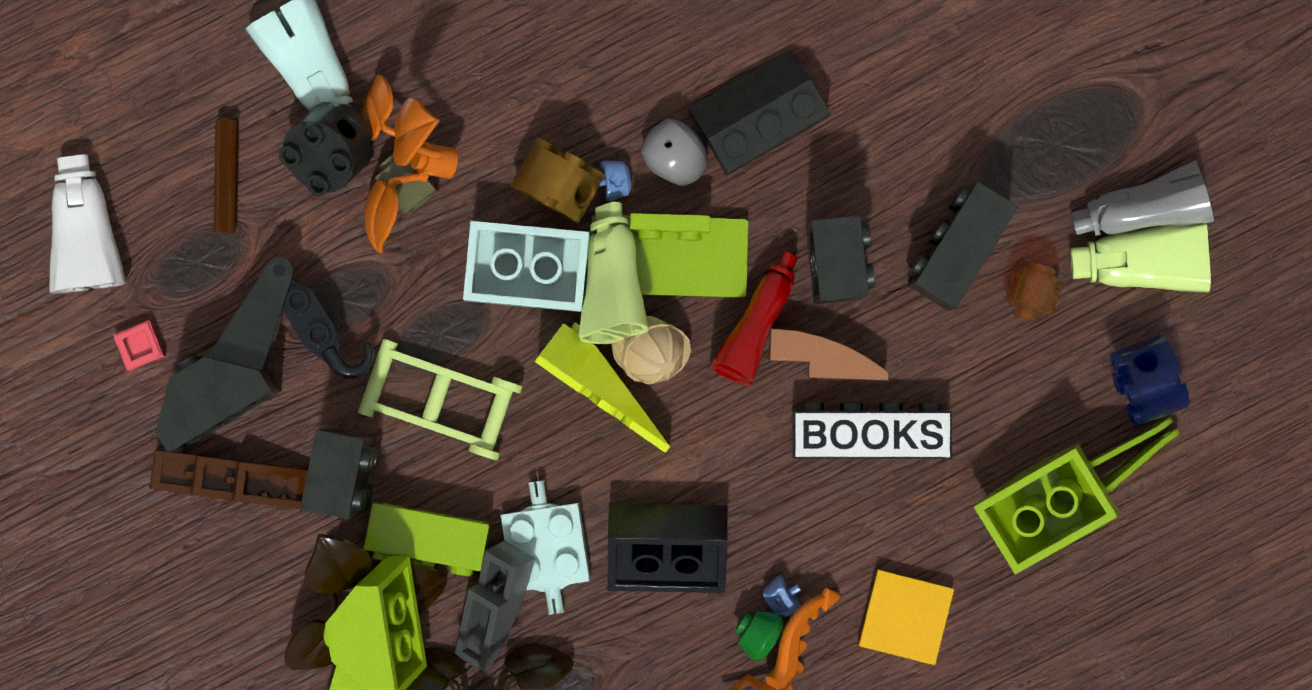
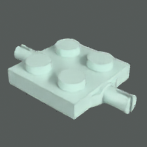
[501,480,591,615]

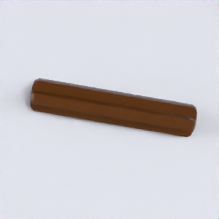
[214,117,238,234]

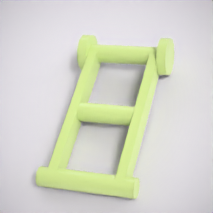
[358,339,523,461]

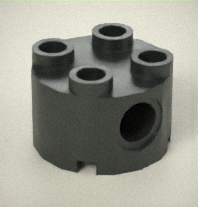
[279,102,374,196]

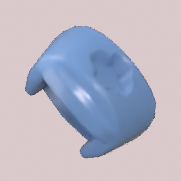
[599,161,631,202]
[763,575,802,618]

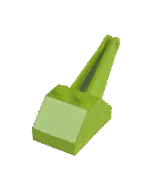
[974,416,1180,575]
[324,556,427,690]

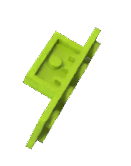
[591,213,748,298]

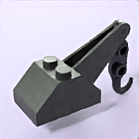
[156,257,374,453]

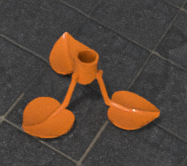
[361,74,458,253]

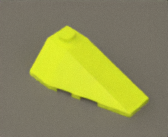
[535,322,670,453]

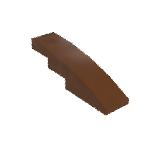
[149,449,308,509]

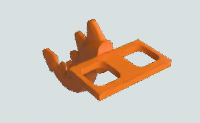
[729,588,840,690]

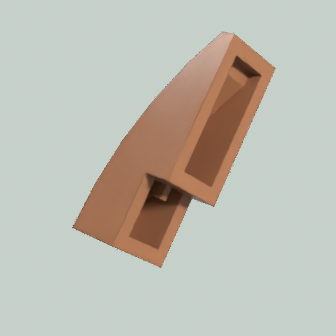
[769,328,888,380]

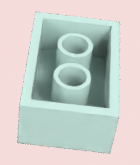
[463,221,590,312]

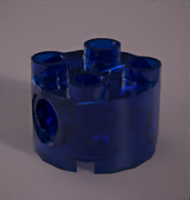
[1109,334,1190,426]

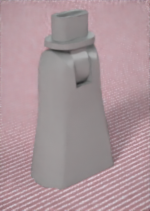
[1071,160,1214,236]

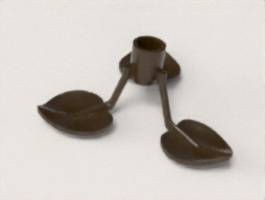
[284,534,447,670]
[406,644,574,690]

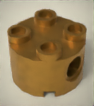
[511,137,605,223]

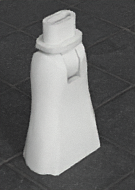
[49,154,126,293]

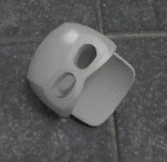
[641,119,708,186]

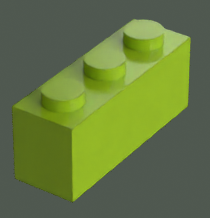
[364,501,491,577]

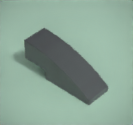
[455,541,535,673]

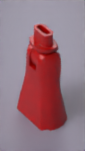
[709,251,798,387]

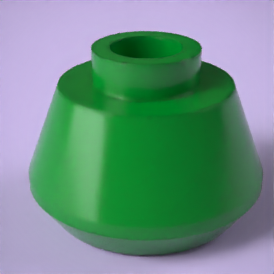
[734,610,784,661]

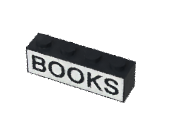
[792,403,952,459]

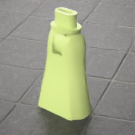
[578,202,650,344]
[1070,223,1211,292]

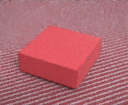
[113,320,166,371]

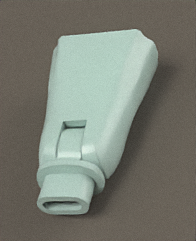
[245,0,353,111]

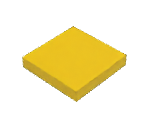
[858,569,954,665]

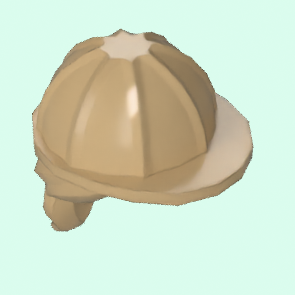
[612,316,691,384]

